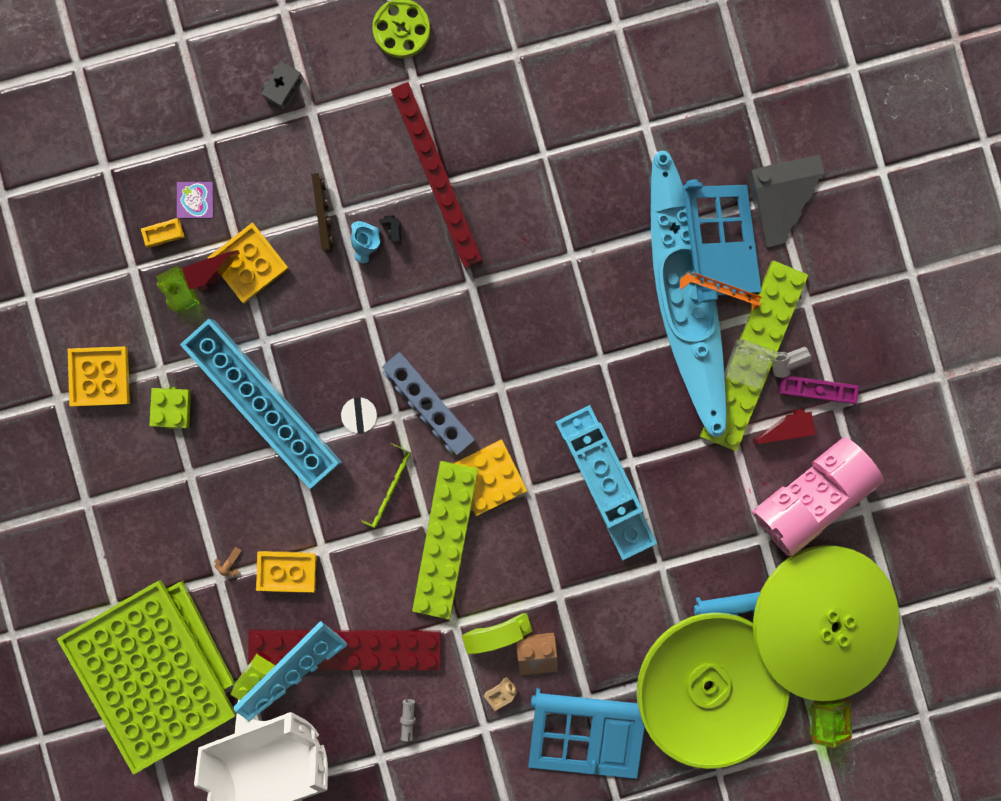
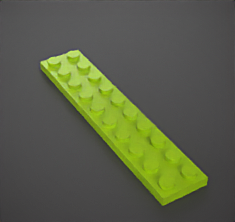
[700,261,808,451]

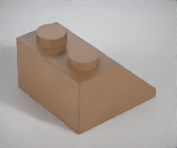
[516,633,558,676]

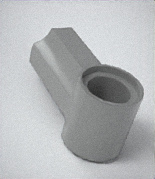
[772,347,811,377]

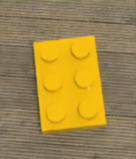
[256,551,316,592]

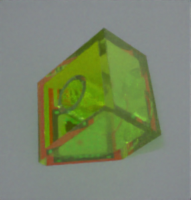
[809,699,852,748]

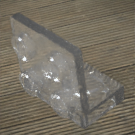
[724,339,778,390]

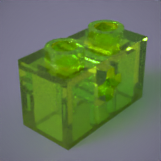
[156,266,199,313]

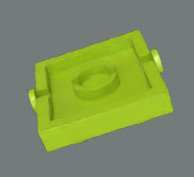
[149,387,191,429]

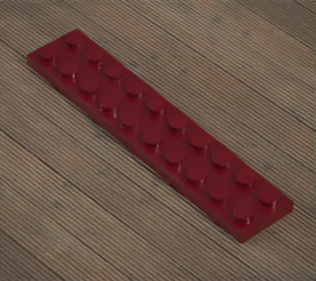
[248,630,441,670]

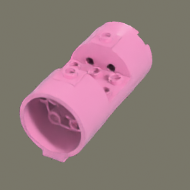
[752,437,884,557]

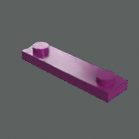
[779,376,859,405]

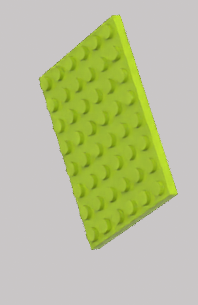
[57,580,237,775]

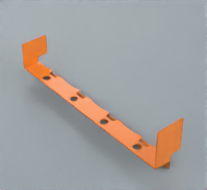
[680,272,762,310]

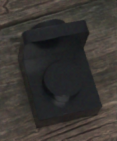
[379,215,402,245]

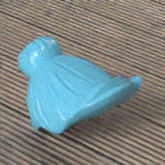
[351,221,381,263]

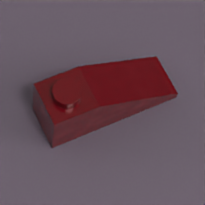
[182,250,240,292]
[753,409,815,444]

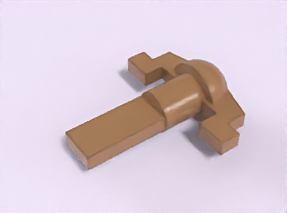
[214,547,241,577]

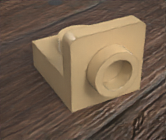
[484,677,518,711]

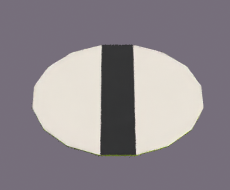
[341,397,377,433]

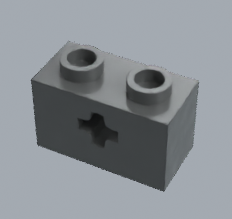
[261,61,304,111]

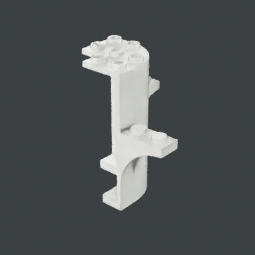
[194,699,328,801]

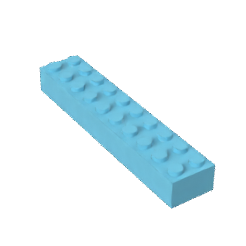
[180,319,342,489]

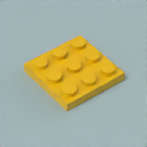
[207,222,289,304]
[68,346,130,406]
[455,439,527,516]

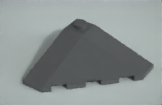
[746,155,825,248]

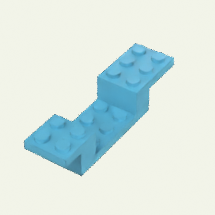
[555,405,657,560]

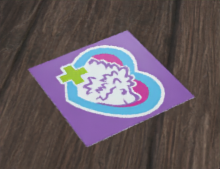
[177,182,213,218]

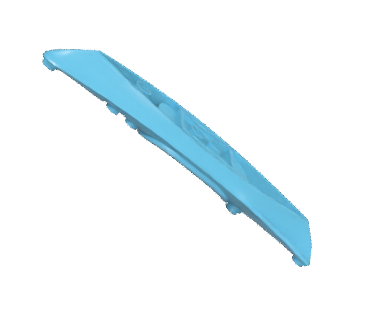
[651,151,726,437]

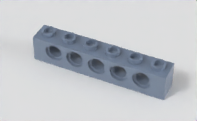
[382,352,475,455]

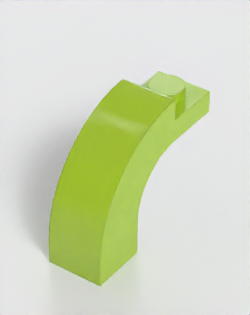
[461,613,533,654]

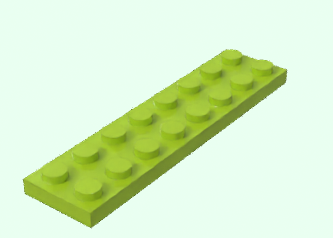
[412,461,479,619]

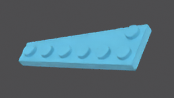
[234,621,347,721]

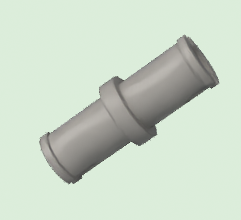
[400,699,416,741]

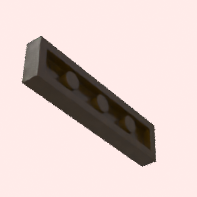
[311,173,335,253]

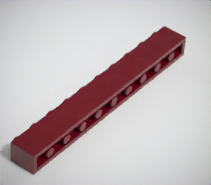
[391,82,482,270]

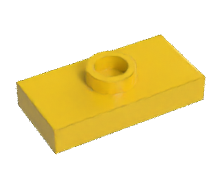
[141,218,185,248]

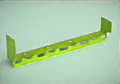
[361,443,411,528]

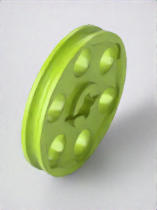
[372,0,430,58]

